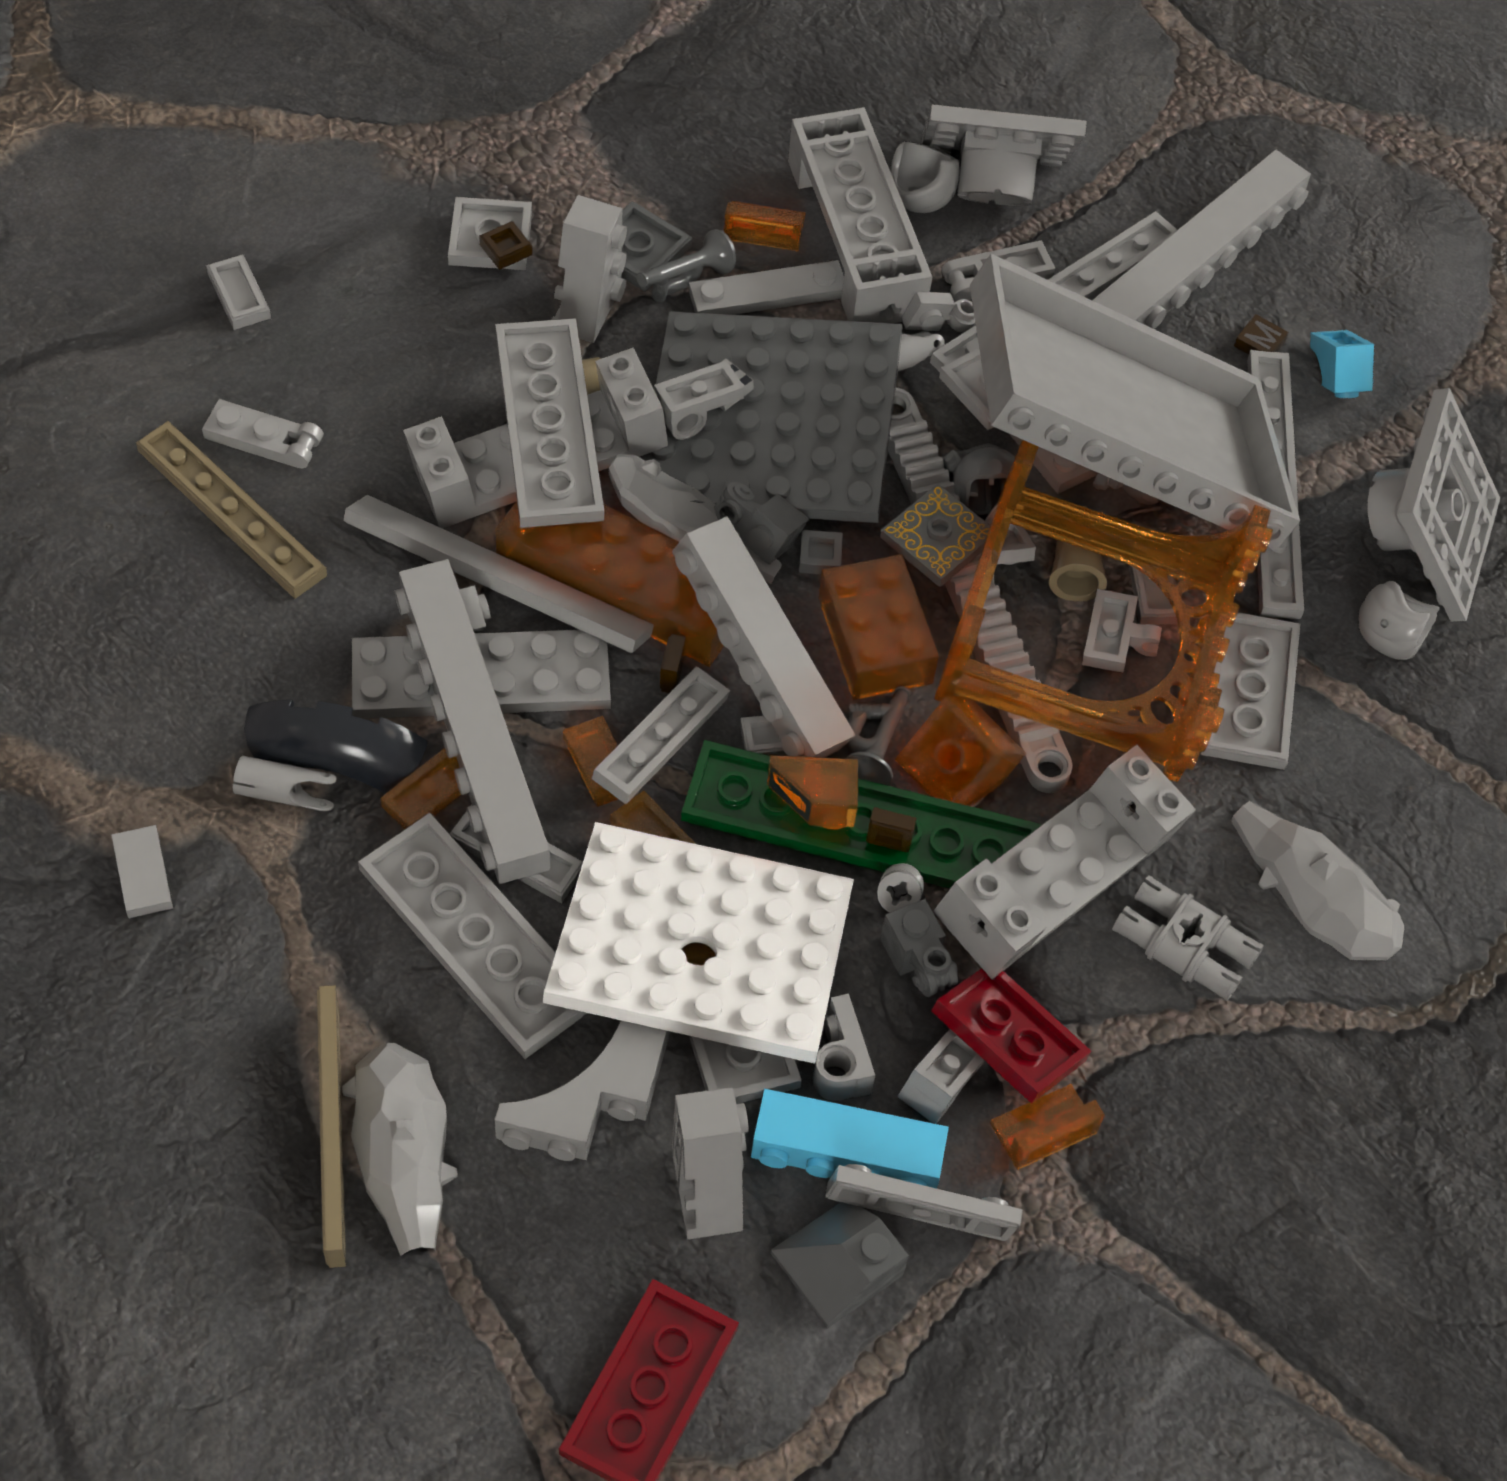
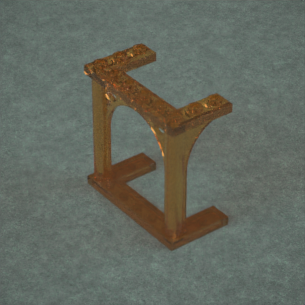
[934,439,1273,782]

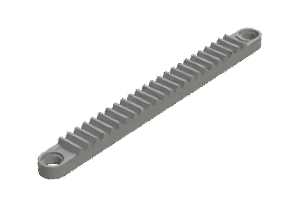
[888,388,1073,793]

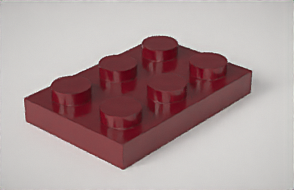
[931,968,1092,1104]

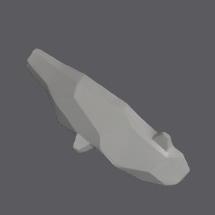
[609,454,782,584]
[1231,801,1405,960]
[342,1043,458,1256]

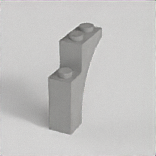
[495,1021,671,1161]

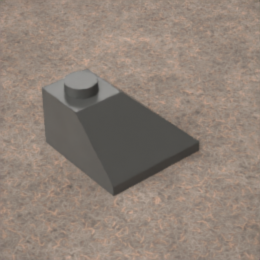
[770,1202,909,1328]

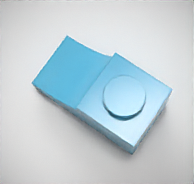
[1310,330,1374,398]

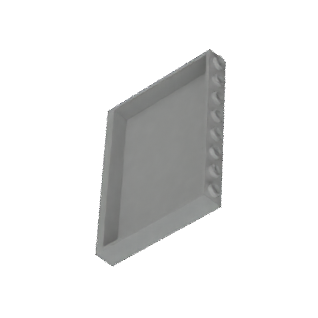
[970,254,1300,551]

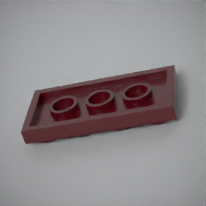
[559,1279,739,1481]

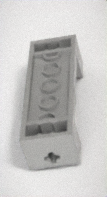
[788,107,932,323]
[403,348,668,529]
[933,745,1196,979]

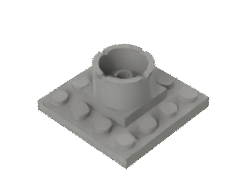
[922,104,1087,205]
[1368,388,1500,622]

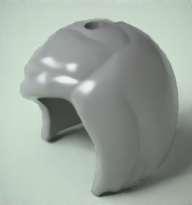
[890,142,960,213]
[1358,581,1440,660]

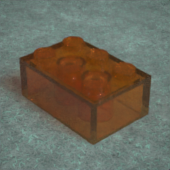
[818,554,939,700]

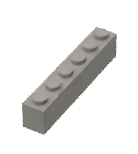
[672,516,856,766]

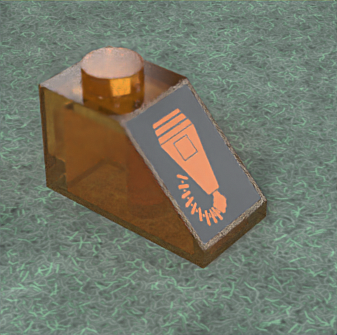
[767,755,858,830]

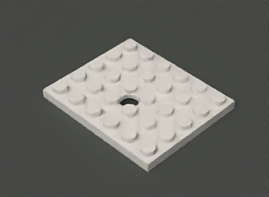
[543,822,854,1064]

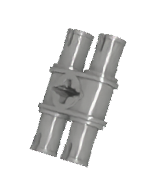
[1112,875,1264,1001]

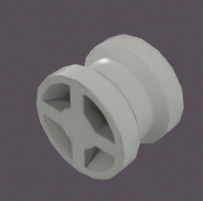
[877,863,924,913]

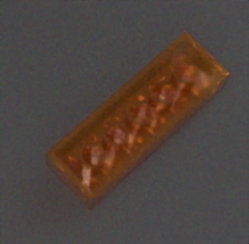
[495,501,724,667]

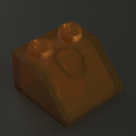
[895,696,1027,806]

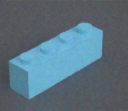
[751,1088,949,1189]

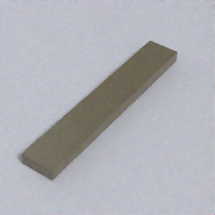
[136,421,327,599]
[317,985,346,1268]

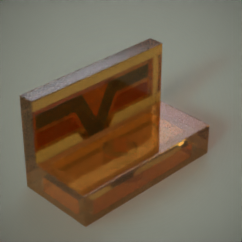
[724,201,806,251]
[990,1084,1105,1170]

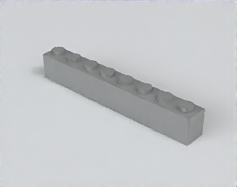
[1092,150,1311,329]
[394,559,550,884]

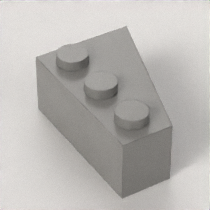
[551,195,627,343]
[671,1087,749,1240]

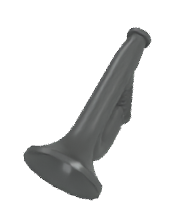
[637,229,736,302]
[843,686,911,786]

